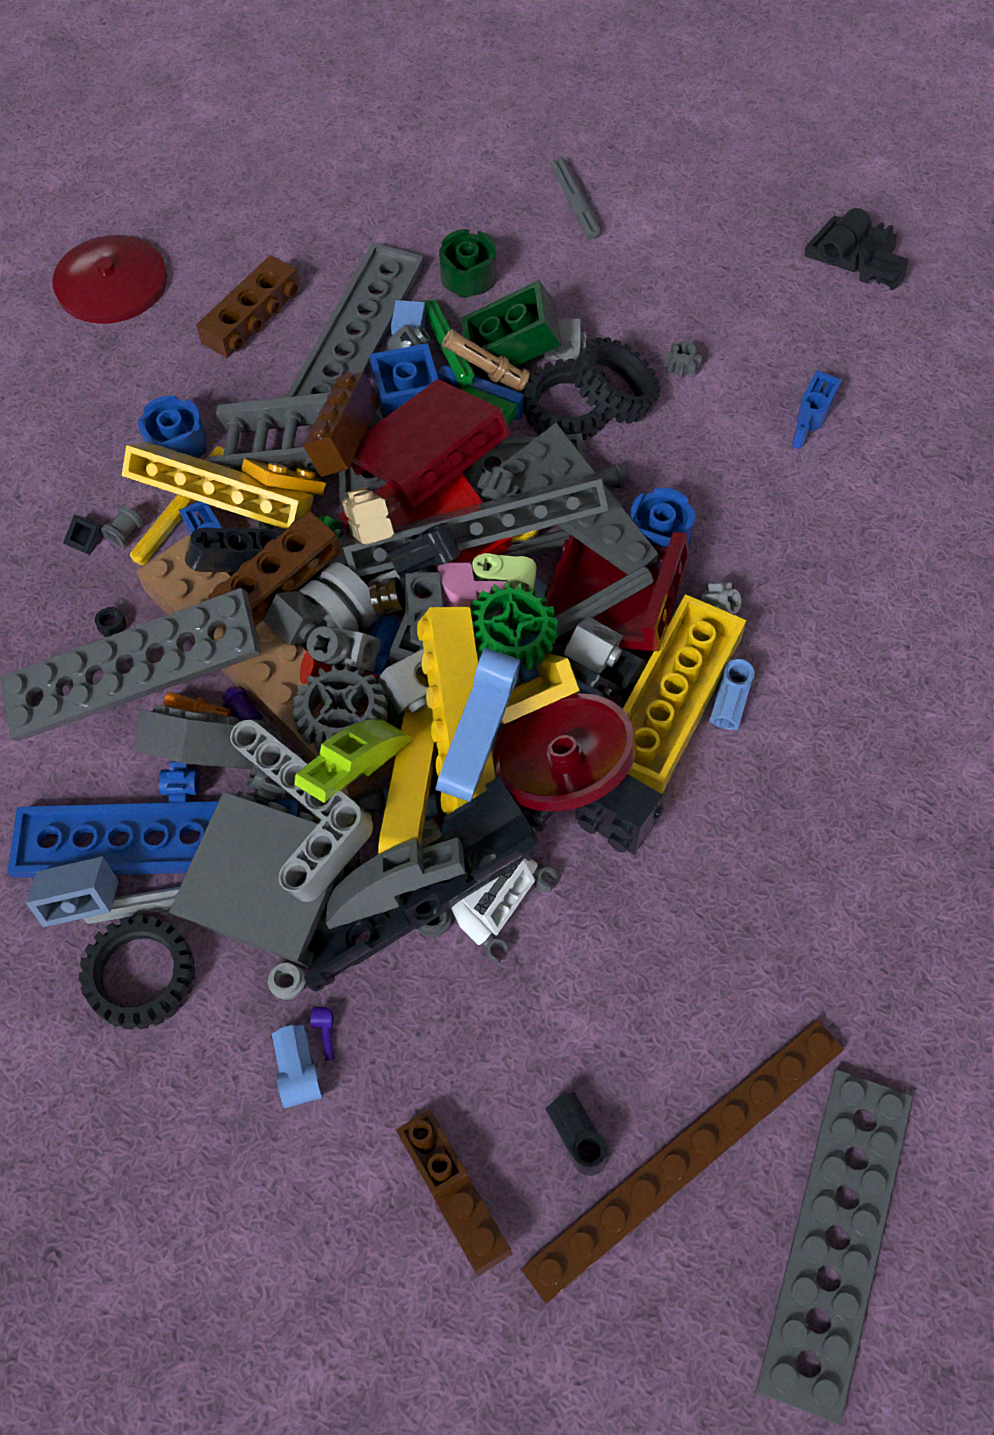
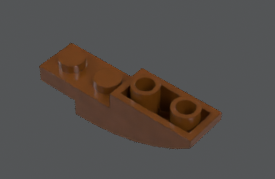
[396,1109,513,1277]

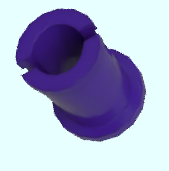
[222,686,262,722]

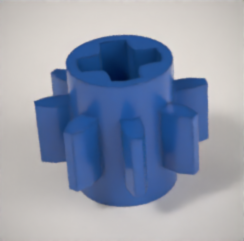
[159,761,200,803]

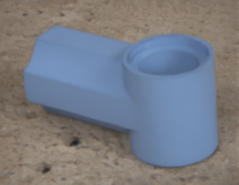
[709,659,755,730]
[272,1025,323,1109]

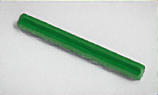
[424,299,475,386]

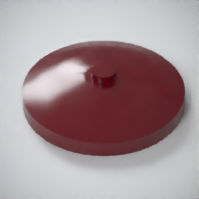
[52,235,167,324]
[493,693,637,812]

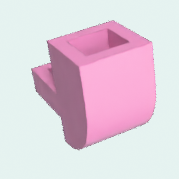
[437,563,507,615]

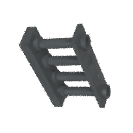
[207,392,331,473]

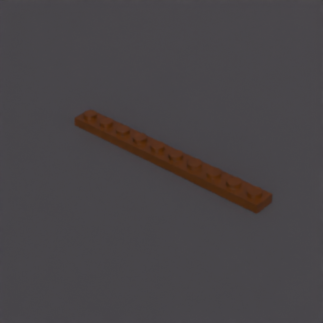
[521,1020,845,1305]

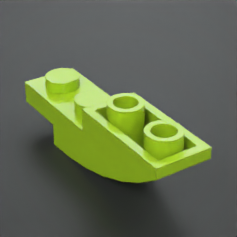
[294,719,412,803]

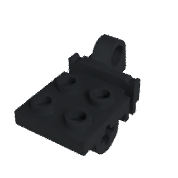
[805,208,908,290]

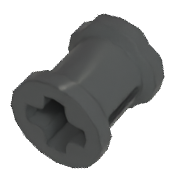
[101,505,144,548]

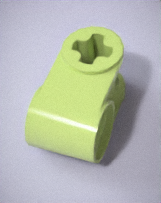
[472,553,537,592]

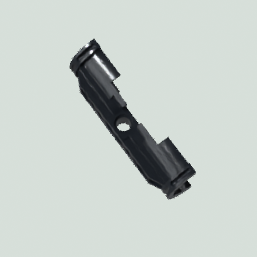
[304,776,544,992]

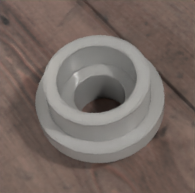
[268,962,306,1000]

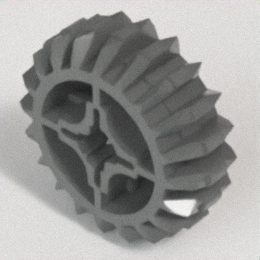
[292,664,388,752]

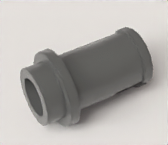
[595,463,628,488]

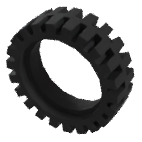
[571,337,661,424]
[524,358,611,441]
[79,915,195,1030]

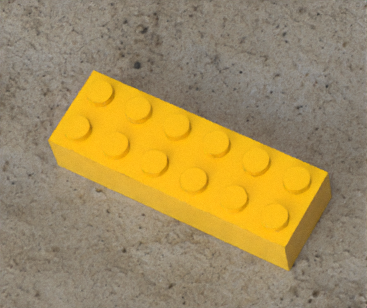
[623,594,747,794]

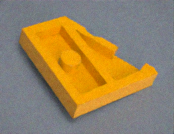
[241,458,326,495]

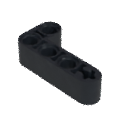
[185,528,323,591]

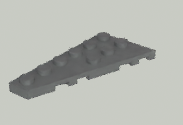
[499,423,658,575]

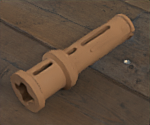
[442,329,530,393]

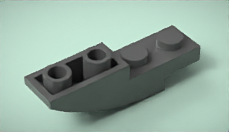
[326,837,465,929]

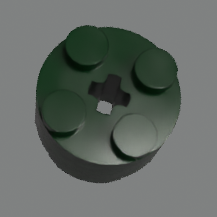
[439,229,496,298]

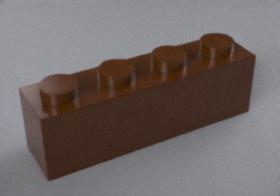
[303,371,380,477]

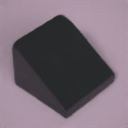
[63,514,104,555]

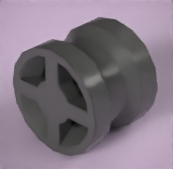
[307,626,351,665]

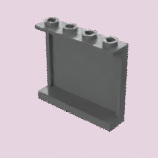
[169,791,339,968]

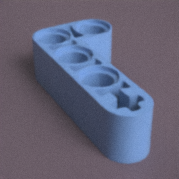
[435,647,521,802]

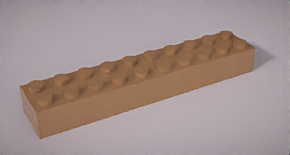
[136,535,396,801]

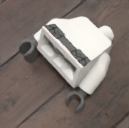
[451,854,557,964]

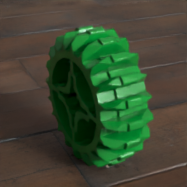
[470,581,558,671]

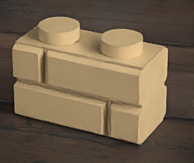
[342,487,394,545]

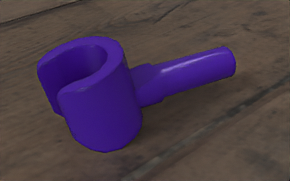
[310,1007,335,1061]

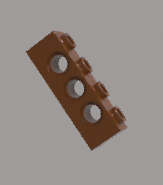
[196,255,300,359]
[208,511,341,625]

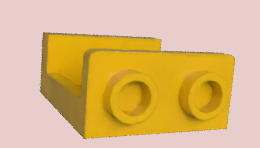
[501,654,579,724]

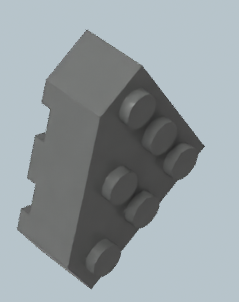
[134,704,282,770]

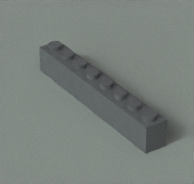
[343,473,609,577]

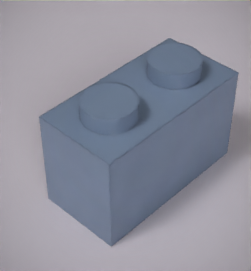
[26,856,119,928]

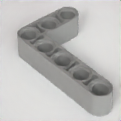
[230,720,373,902]

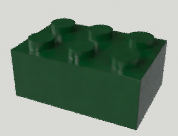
[462,280,561,380]

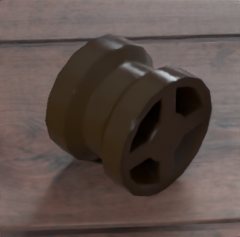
[369,577,405,616]

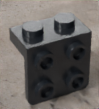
[550,648,647,698]

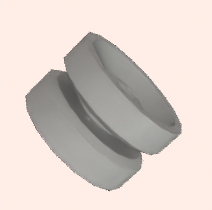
[299,562,381,632]

